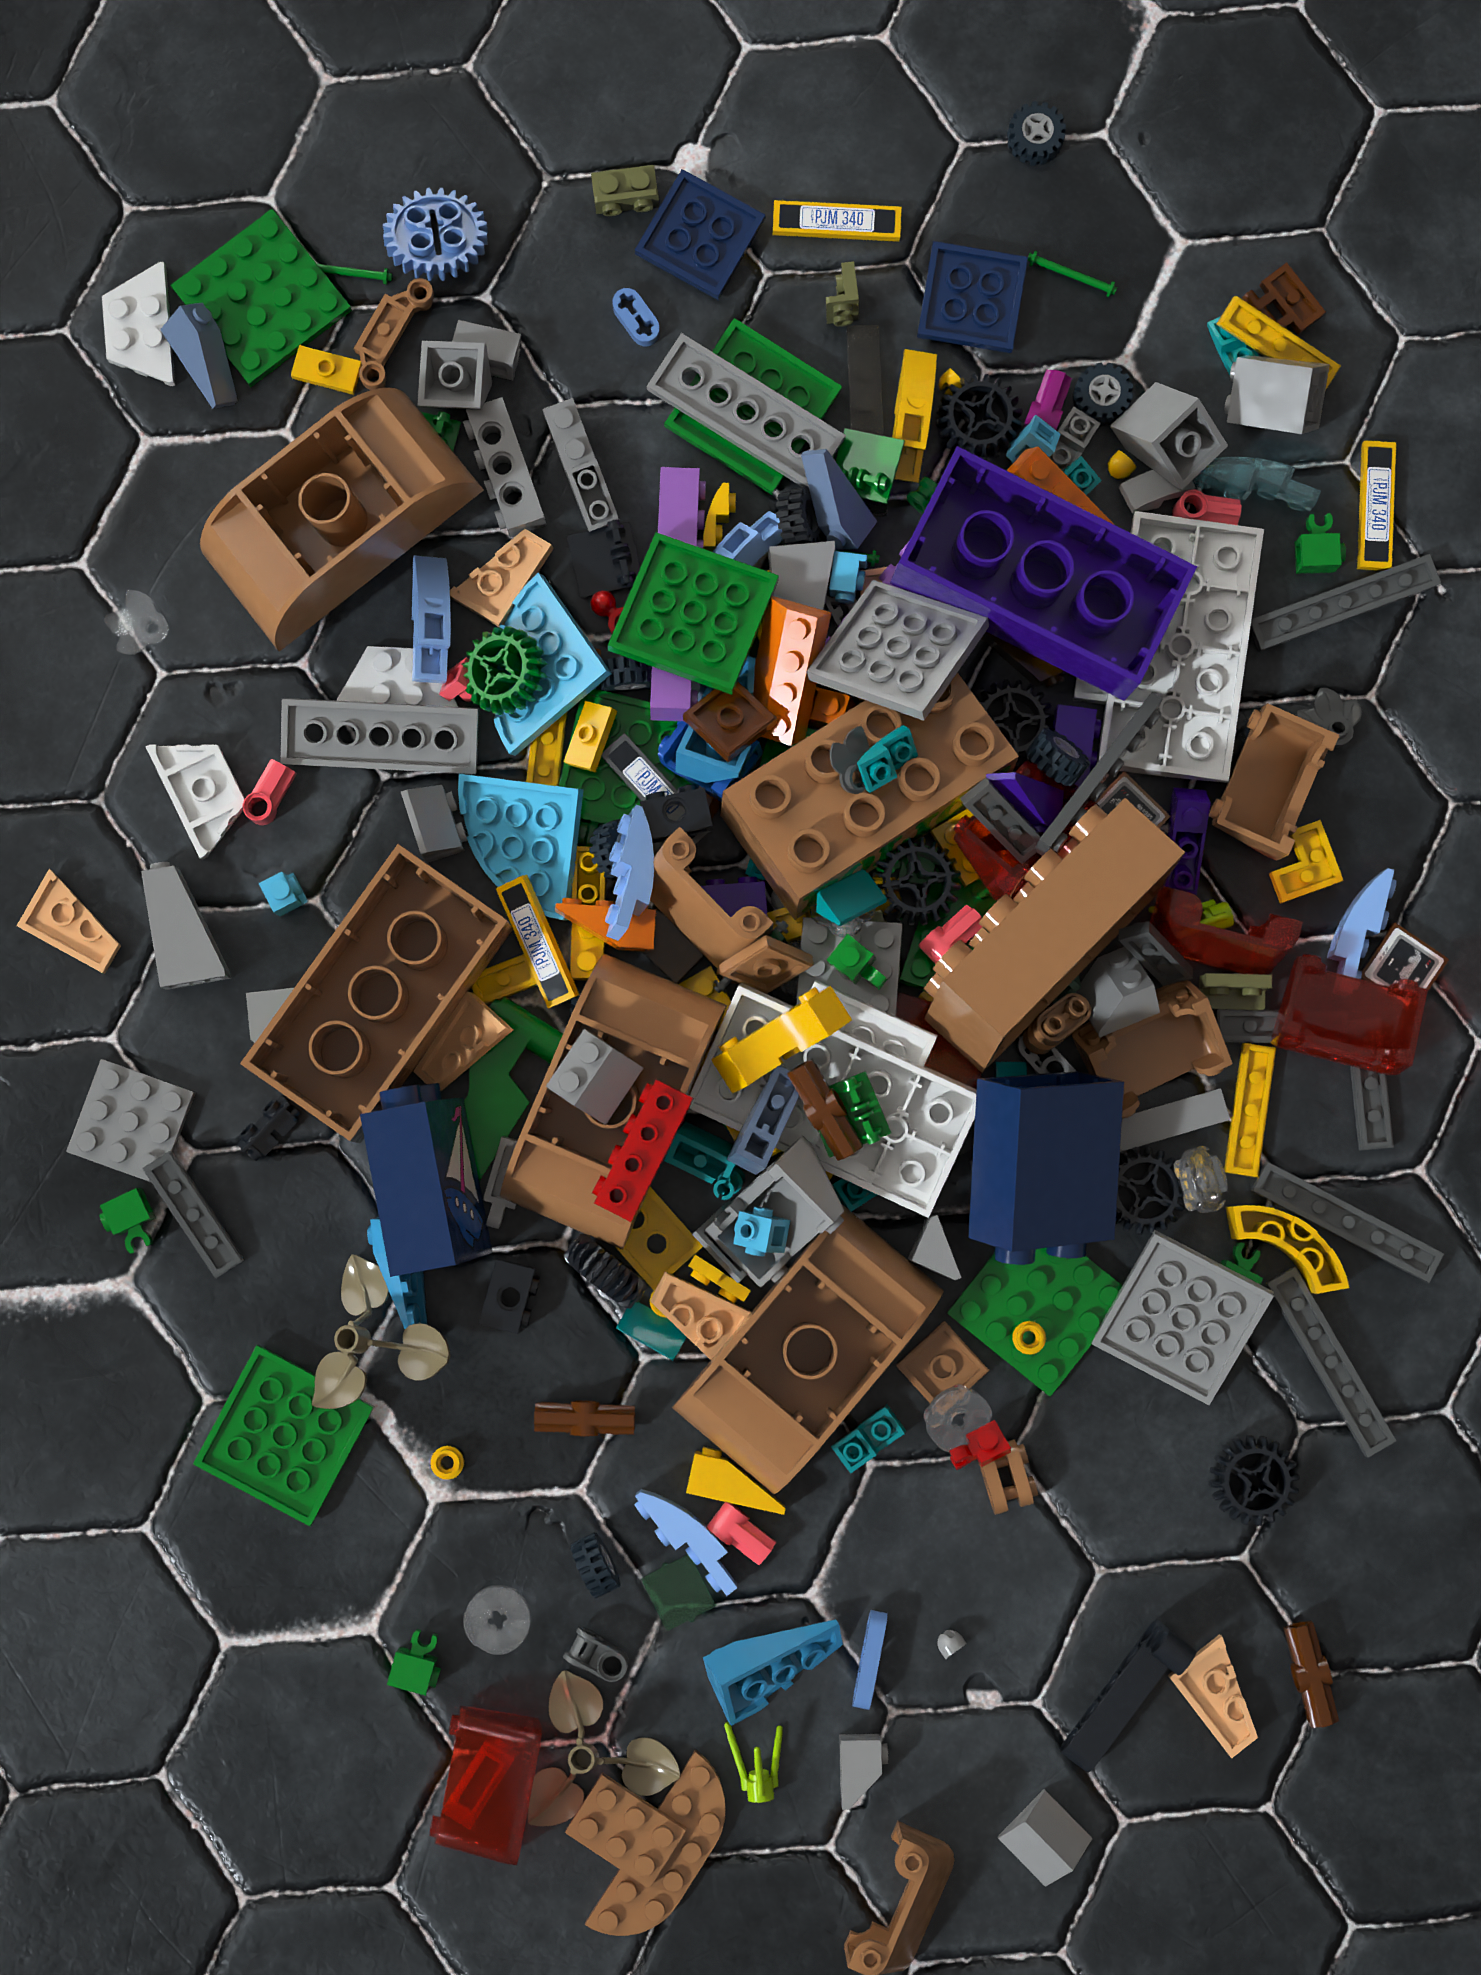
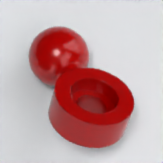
[590,591,624,634]

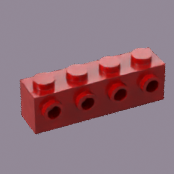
[592,1080,694,1222]

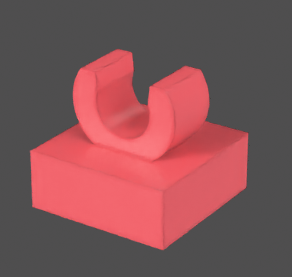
[439,657,472,702]

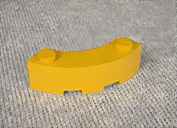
[711,985,852,1094]
[1225,1205,1349,1294]

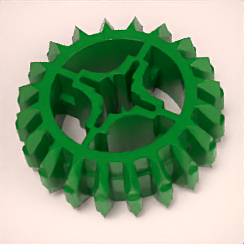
[461,626,548,715]

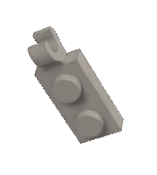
[483,1136,518,1229]

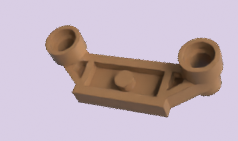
[354,278,434,390]

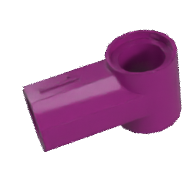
[1023,369,1072,430]

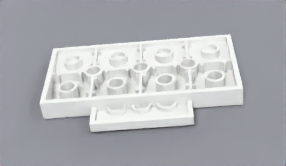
[1073,511,1264,783]
[690,980,977,1218]

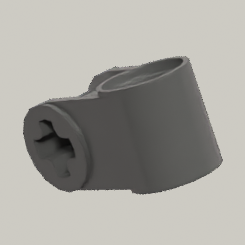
[563,1626,629,1682]

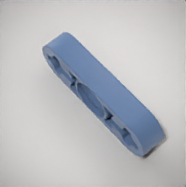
[852,1610,887,1710]

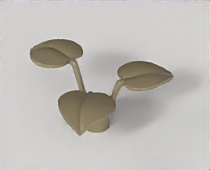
[312,1254,450,1409]
[528,1670,681,1826]

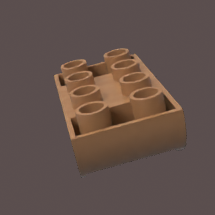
[200,388,484,652]
[500,954,727,1250]
[672,1204,944,1494]

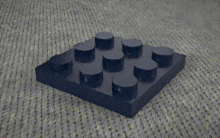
[635,169,765,300]
[917,241,1028,353]

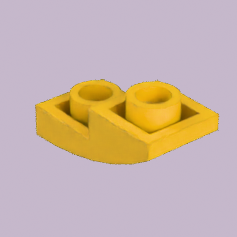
[703,483,736,552]

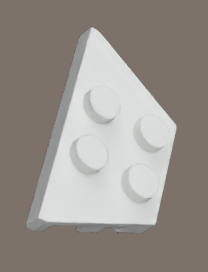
[102,262,175,386]
[337,646,458,707]
[146,745,245,860]

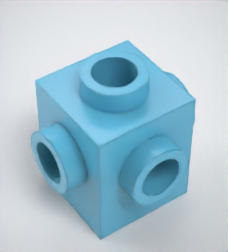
[733,1206,790,1256]

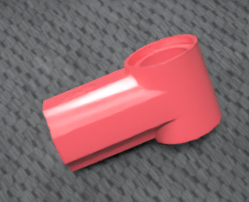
[1172,489,1242,525]
[243,759,297,825]
[918,905,982,964]
[706,1502,776,1565]

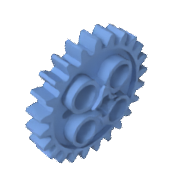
[383,188,488,281]

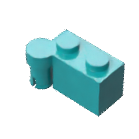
[664,1122,745,1200]

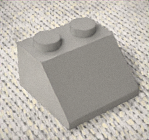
[401,785,468,863]
[1075,947,1160,1038]
[545,1029,644,1125]

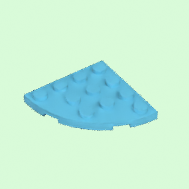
[494,573,612,756]
[458,774,584,920]

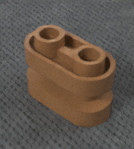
[1023,993,1091,1055]
[979,1439,1038,1515]

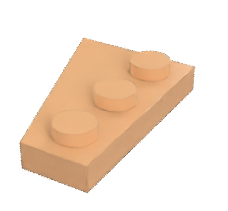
[450,529,554,627]
[17,869,121,974]
[413,991,513,1091]
[650,1272,751,1360]
[1168,1634,1258,1758]

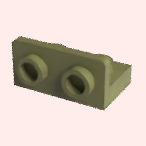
[591,165,659,216]
[826,261,859,326]
[1199,973,1272,1010]

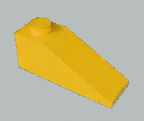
[686,1447,786,1515]

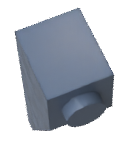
[160,303,238,409]
[801,449,877,550]
[727,1065,799,1175]

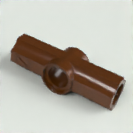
[787,1058,863,1161]
[534,1400,635,1436]
[1284,1620,1339,1728]

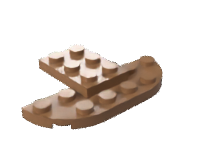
[565,1750,725,1936]

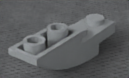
[542,398,619,532]

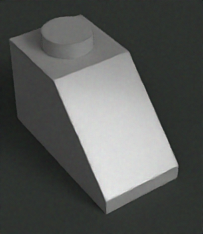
[839,1734,888,1810]

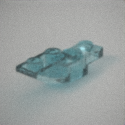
[1192,457,1321,511]

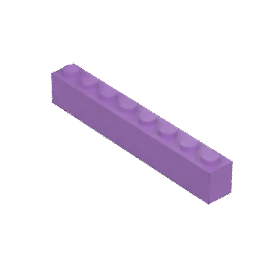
[650,467,706,721]

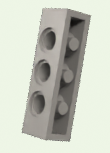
[463,397,546,537]

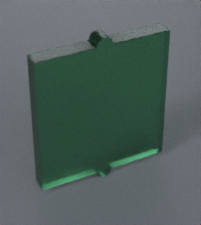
[641,1554,716,1631]

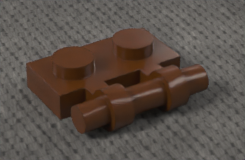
[1242,262,1326,335]

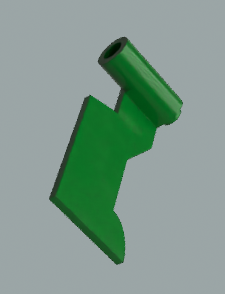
[464,996,563,1182]

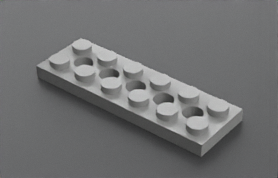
[647,333,846,487]
[280,698,479,774]

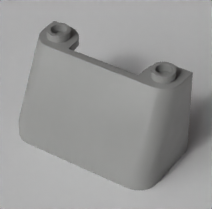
[704,1135,844,1287]

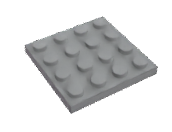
[807,580,989,721]
[1091,1230,1274,1405]

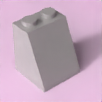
[1225,355,1330,434]
[1110,382,1228,490]

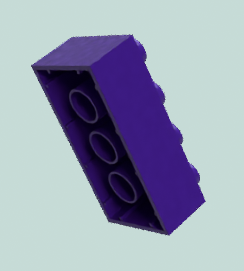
[890,446,1197,701]

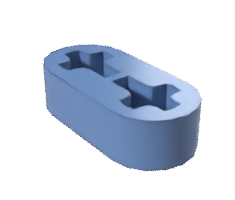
[613,288,660,347]

